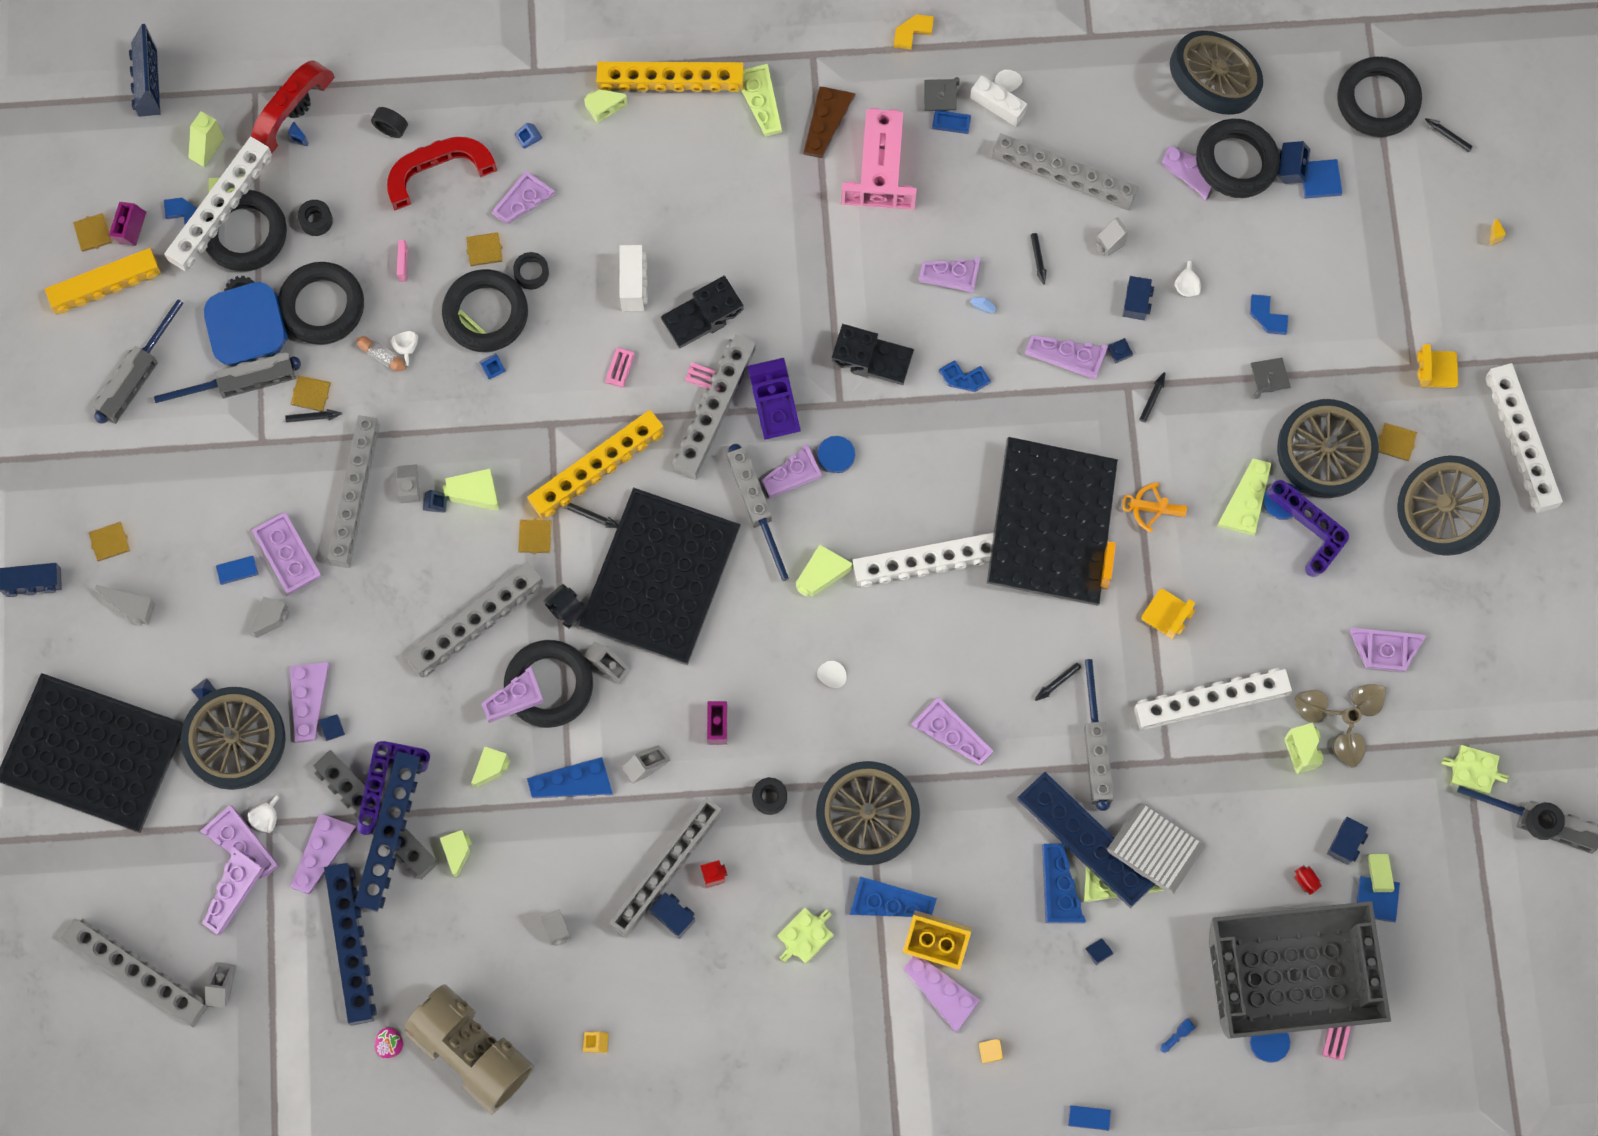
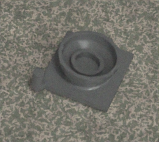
[924,77,960,111]
[1250,357,1291,399]

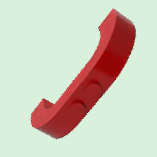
[251,60,335,154]
[387,137,497,211]

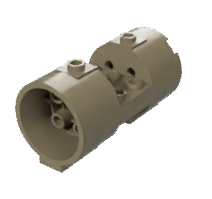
[404,984,534,1115]

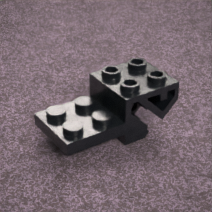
[660,275,744,349]
[831,323,914,385]

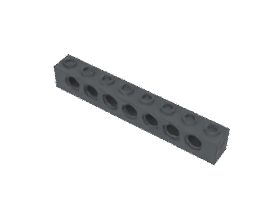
[313,750,439,880]

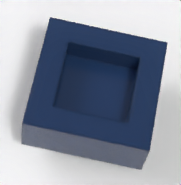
[1108,338,1133,364]

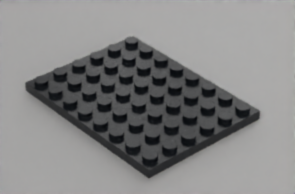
[987,437,1118,606]
[579,487,741,666]
[0,673,183,833]

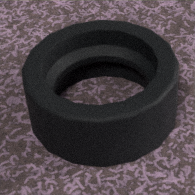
[371,107,408,138]
[513,252,549,290]

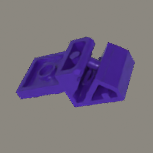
[747,357,801,440]

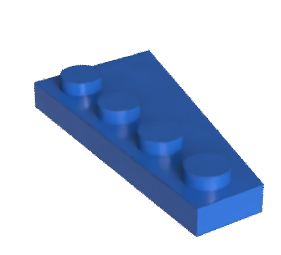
[527,757,613,798]
[1042,844,1086,923]
[850,876,937,917]

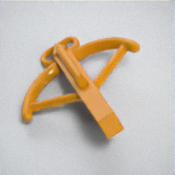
[1122,482,1187,532]

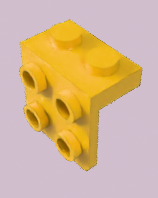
[1417,344,1458,388]
[1141,589,1196,640]

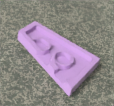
[492,171,556,225]

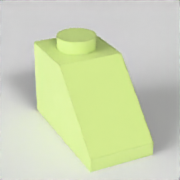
[584,89,628,123]
[471,747,510,788]
[440,830,472,878]

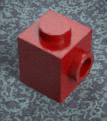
[700,860,728,888]

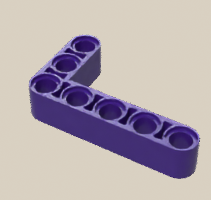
[1267,480,1349,577]
[357,741,430,835]

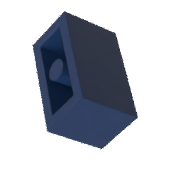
[1278,141,1310,184]
[1122,276,1154,321]
[1327,817,1369,865]
[649,892,695,939]

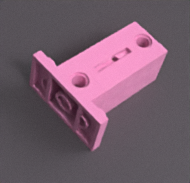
[841,108,917,210]

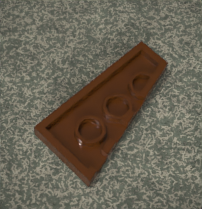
[804,86,855,158]

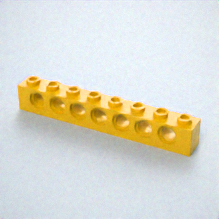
[596,61,744,92]
[527,410,664,519]

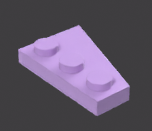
[1162,146,1220,200]
[919,258,981,292]
[762,444,822,499]
[481,666,544,723]

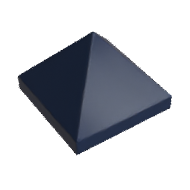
[191,678,216,700]

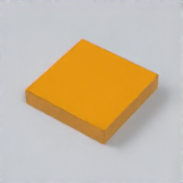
[1100,541,1116,590]

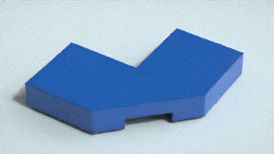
[164,197,197,225]
[1250,294,1288,335]
[939,360,991,392]

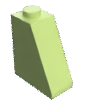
[189,111,225,168]
[443,469,499,510]
[796,545,853,597]

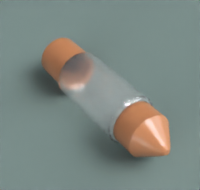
[357,336,406,371]

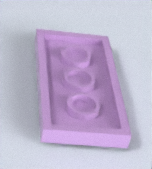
[252,512,322,595]

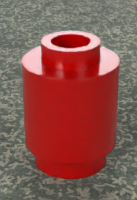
[1294,865,1322,895]

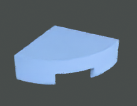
[970,297,996,313]

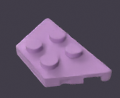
[1350,628,1426,672]

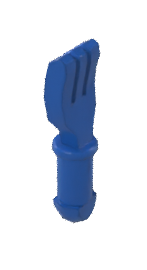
[1160,1018,1196,1053]

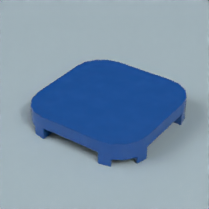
[204,282,288,367]

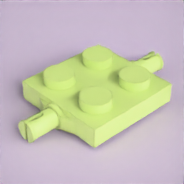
[1441,745,1509,794]
[777,908,834,964]

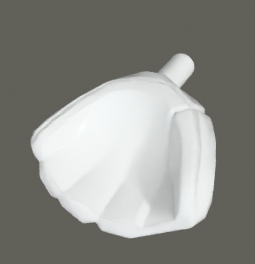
[1175,261,1201,297]
[391,331,418,366]
[248,795,279,833]

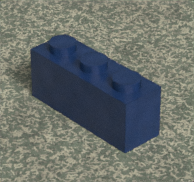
[0,563,62,597]

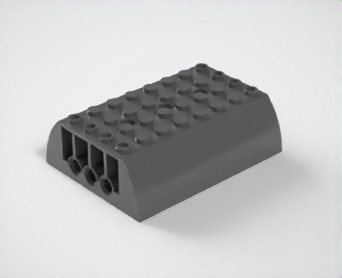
[1209,901,1391,1039]

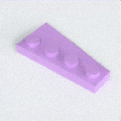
[1025,335,1108,380]
[290,662,330,743]
[911,697,994,766]
[200,805,280,878]
[290,814,357,895]
[203,847,265,936]
[904,956,980,1033]

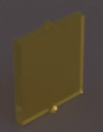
[73,213,112,252]
[466,232,503,266]
[291,376,331,412]
[1378,423,1417,461]
[518,518,552,555]
[89,522,130,562]

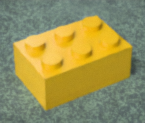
[902,910,972,970]

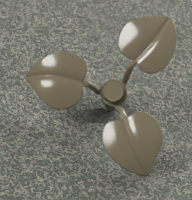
[1295,684,1386,768]

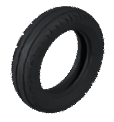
[1337,56,1422,137]
[1196,118,1280,198]
[201,190,287,272]
[278,262,364,345]
[442,269,528,352]
[504,640,593,728]

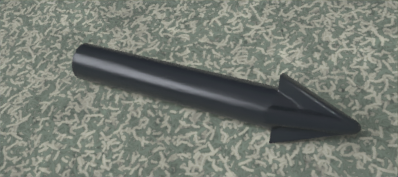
[1425,118,1473,152]
[1030,233,1047,285]
[1139,372,1166,423]
[285,409,342,423]
[567,503,618,528]
[1035,662,1081,701]

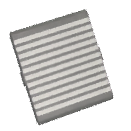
[1107,803,1205,894]

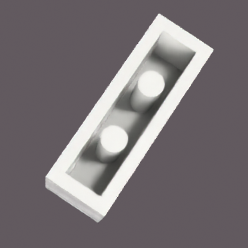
[970,75,1027,127]

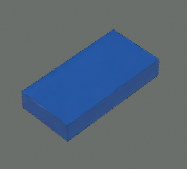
[932,111,971,134]
[216,556,259,585]
[1068,1105,1111,1131]

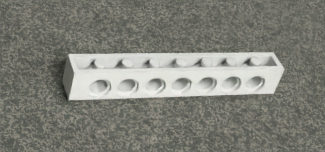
[164,136,272,272]
[1486,363,1563,513]
[852,533,994,588]
[1134,668,1292,731]

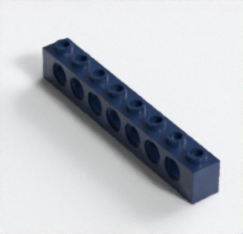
[354,751,423,912]
[324,863,377,1026]

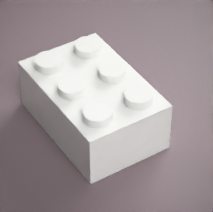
[619,245,648,312]

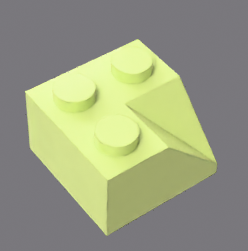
[1284,723,1323,774]

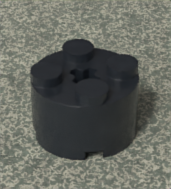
[543,584,589,629]

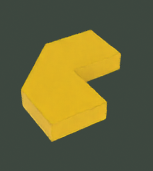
[893,14,934,50]

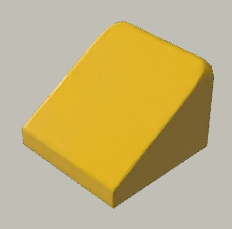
[1490,219,1506,246]
[582,1031,609,1053]
[979,1039,1003,1063]

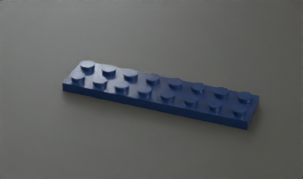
[1017,772,1156,909]

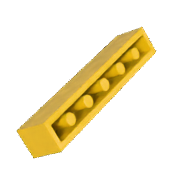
[44,248,162,314]

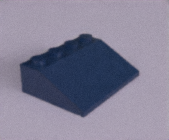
[129,24,161,117]

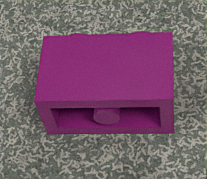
[109,201,147,246]
[707,701,728,745]

